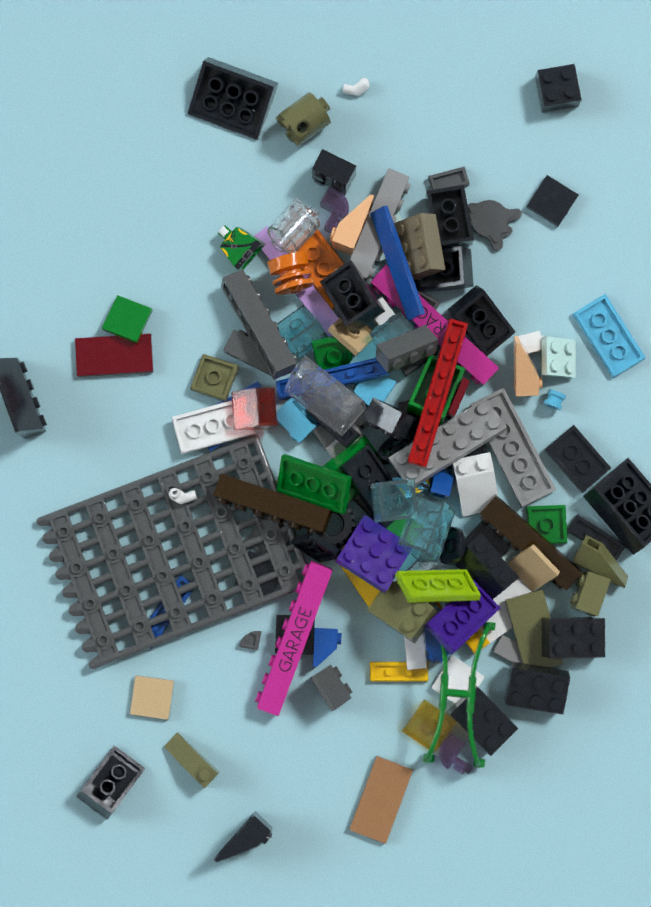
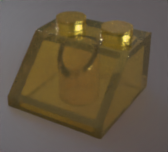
[402,699,456,753]

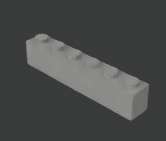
[350,168,411,281]

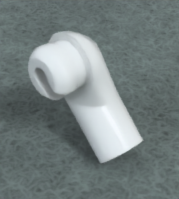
[342,78,370,96]
[169,488,197,504]

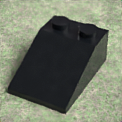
[414,246,474,292]
[320,260,385,333]
[447,285,515,356]
[76,745,146,820]
[214,811,273,862]

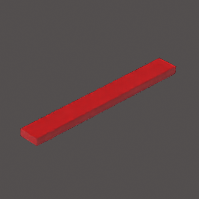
[407,319,468,468]

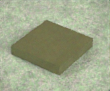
[190,354,239,402]

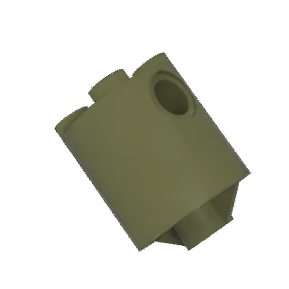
[275,92,331,146]

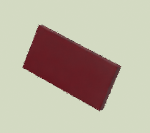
[75,334,154,377]

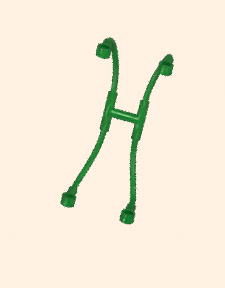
[423,622,496,768]

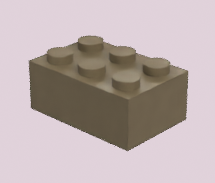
[394,213,445,280]

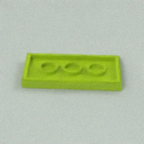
[395,569,481,602]

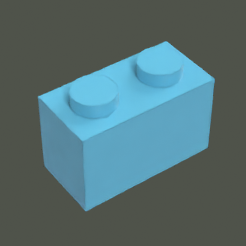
[273,397,320,443]

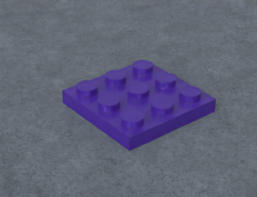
[335,515,413,594]

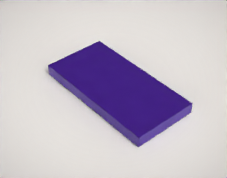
[424,580,500,655]

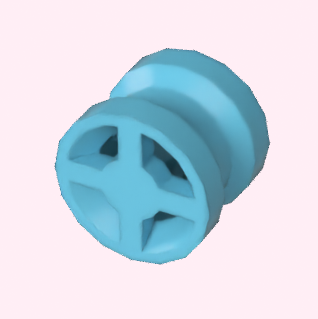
[543,389,566,411]

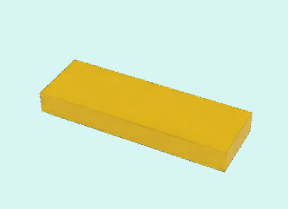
[370,662,428,681]

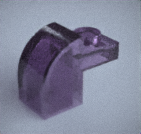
[320,186,349,234]
[438,732,473,775]

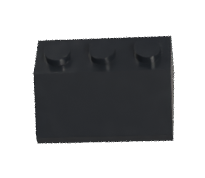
[455,533,519,599]

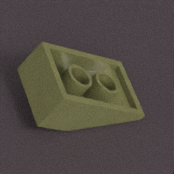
[367,581,437,644]

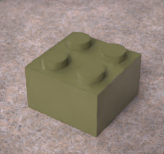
[569,571,611,617]

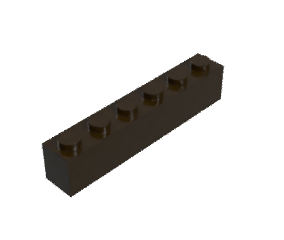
[213,473,332,535]
[480,494,582,591]

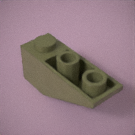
[573,535,628,588]

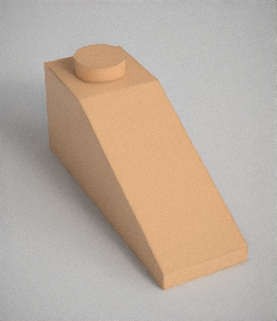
[514,336,542,396]

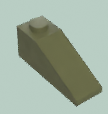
[164,732,220,788]

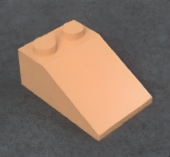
[330,194,374,256]

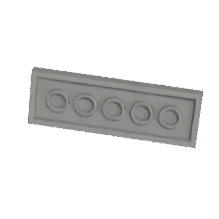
[469,388,556,507]
[389,398,507,490]

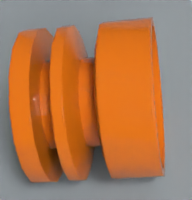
[267,252,314,295]

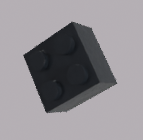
[535,64,582,113]
[312,149,356,195]
[363,398,420,441]

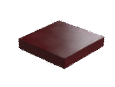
[446,378,470,419]

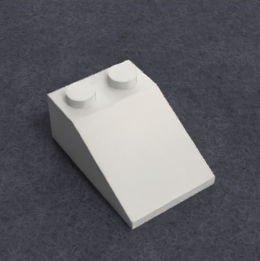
[452,452,498,517]

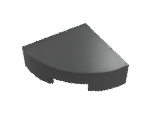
[239,631,262,650]

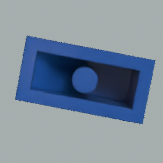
[428,469,454,499]
[313,628,342,667]

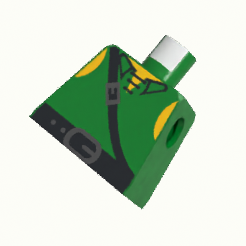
[218,225,266,271]

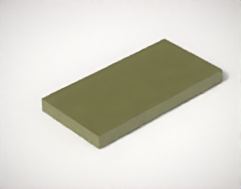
[505,589,563,668]

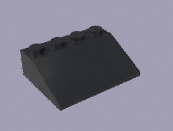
[187,57,278,140]
[0,358,47,439]
[583,458,651,555]

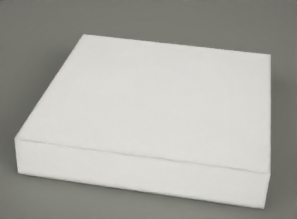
[431,655,485,703]

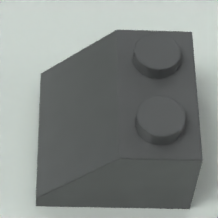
[311,665,353,711]

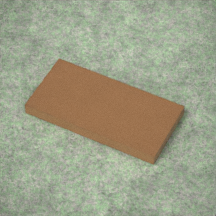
[349,756,413,844]

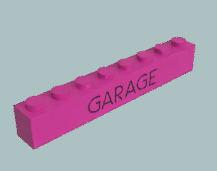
[371,265,499,385]
[255,560,333,716]

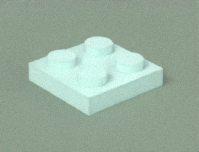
[542,336,576,379]

